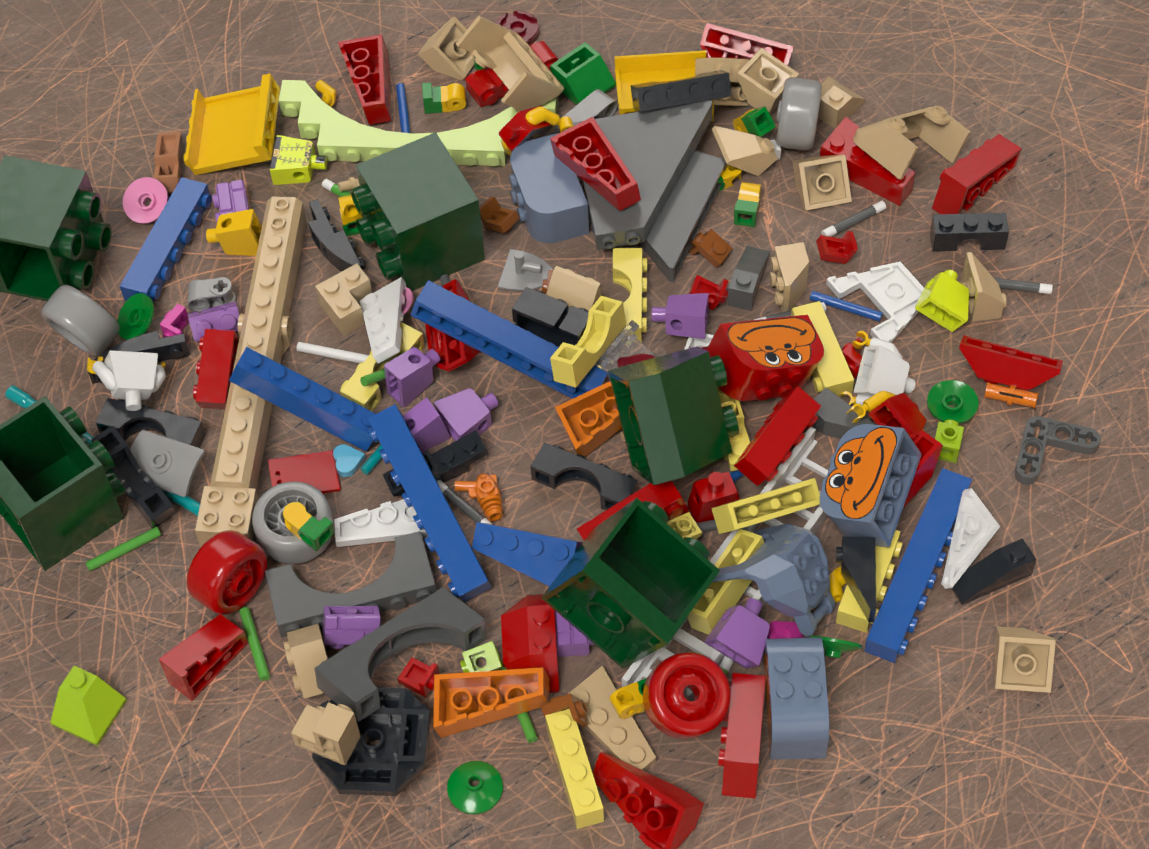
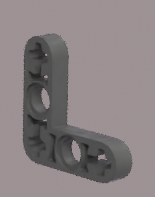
[1015,416,1101,485]

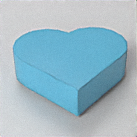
[333,444,366,477]

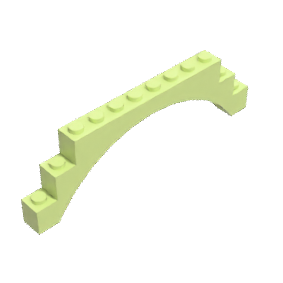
[279,80,558,166]

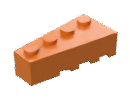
[555,381,622,457]
[433,667,549,738]

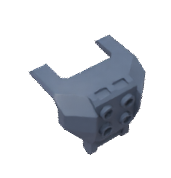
[712,523,836,636]

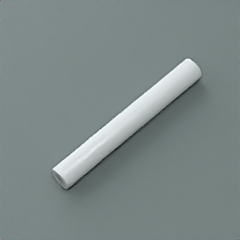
[297,342,369,363]

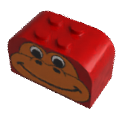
[706,315,824,401]

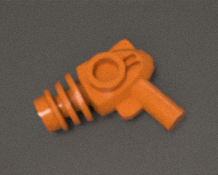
[455,473,503,521]

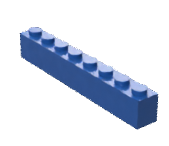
[411,280,608,399]
[368,404,492,602]
[864,468,974,663]

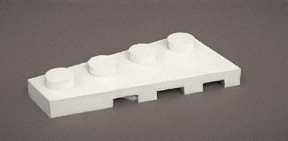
[360,277,406,364]
[334,499,428,547]

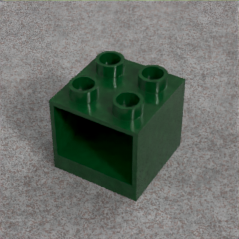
[350,132,485,291]
[0,155,112,301]
[0,396,126,571]
[541,498,720,669]

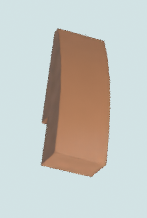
[154,132,182,193]

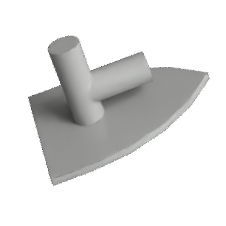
[498,249,553,291]

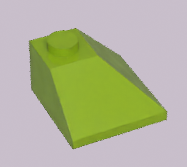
[50,666,127,746]

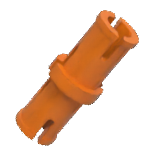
[984,382,1039,408]

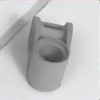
[188,277,237,312]

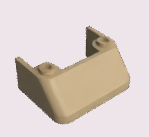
[456,16,564,112]
[853,106,971,179]

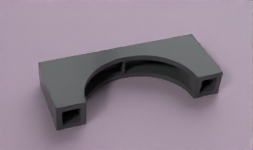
[265,531,436,638]
[314,588,487,722]

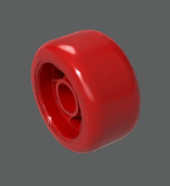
[186,530,268,615]
[643,652,731,739]

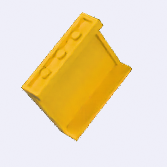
[614,50,714,121]
[184,73,280,175]

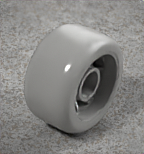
[776,77,822,151]
[41,285,120,356]
[252,482,334,564]

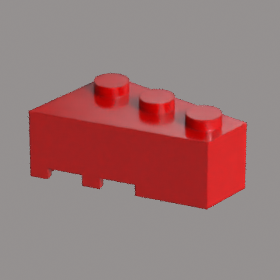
[193,329,240,410]
[159,614,248,701]

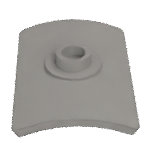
[130,430,205,497]

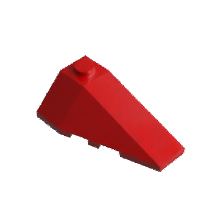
[592,752,704,849]

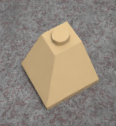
[418,16,474,80]
[736,48,799,114]
[818,76,865,129]
[712,126,778,176]
[792,154,852,210]
[961,252,1007,322]
[994,626,1056,693]

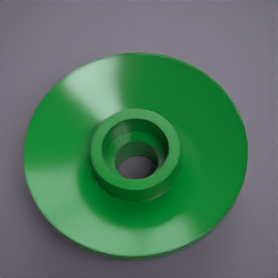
[117,293,154,340]
[927,380,979,424]
[808,636,862,659]
[447,761,503,814]

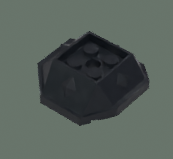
[312,687,431,796]

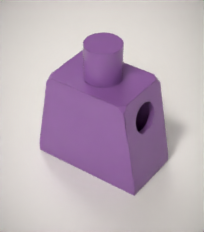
[652,293,709,339]
[384,347,440,408]
[434,388,499,441]
[403,397,451,453]
[704,598,770,669]

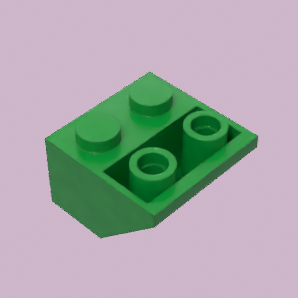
[550,42,616,105]

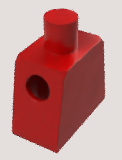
[687,472,740,523]

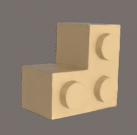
[315,264,372,336]
[283,624,328,699]
[291,702,361,765]

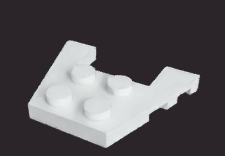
[826,262,924,343]

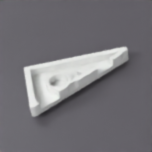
[941,488,1000,589]

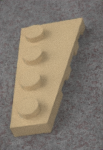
[568,666,656,771]

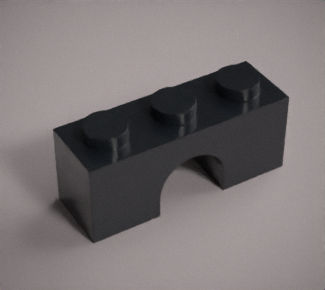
[930,213,1009,252]

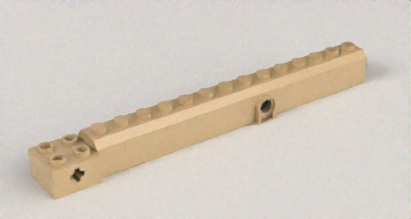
[195,196,307,547]

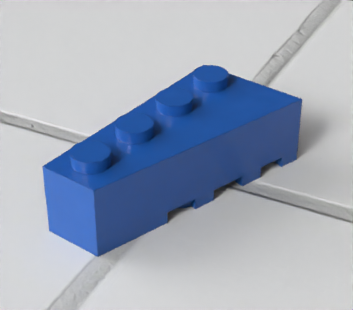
[472,522,583,586]

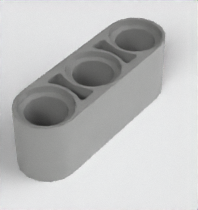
[555,89,618,133]

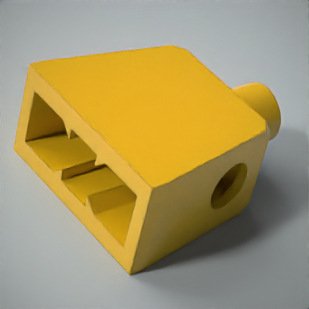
[206,209,262,256]

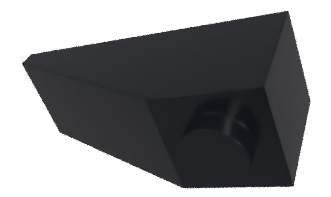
[836,536,876,622]
[951,538,1037,605]

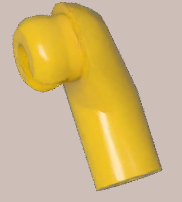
[315,80,337,107]
[829,565,846,602]

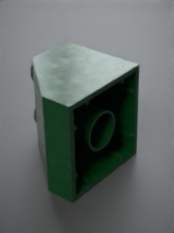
[608,346,739,485]

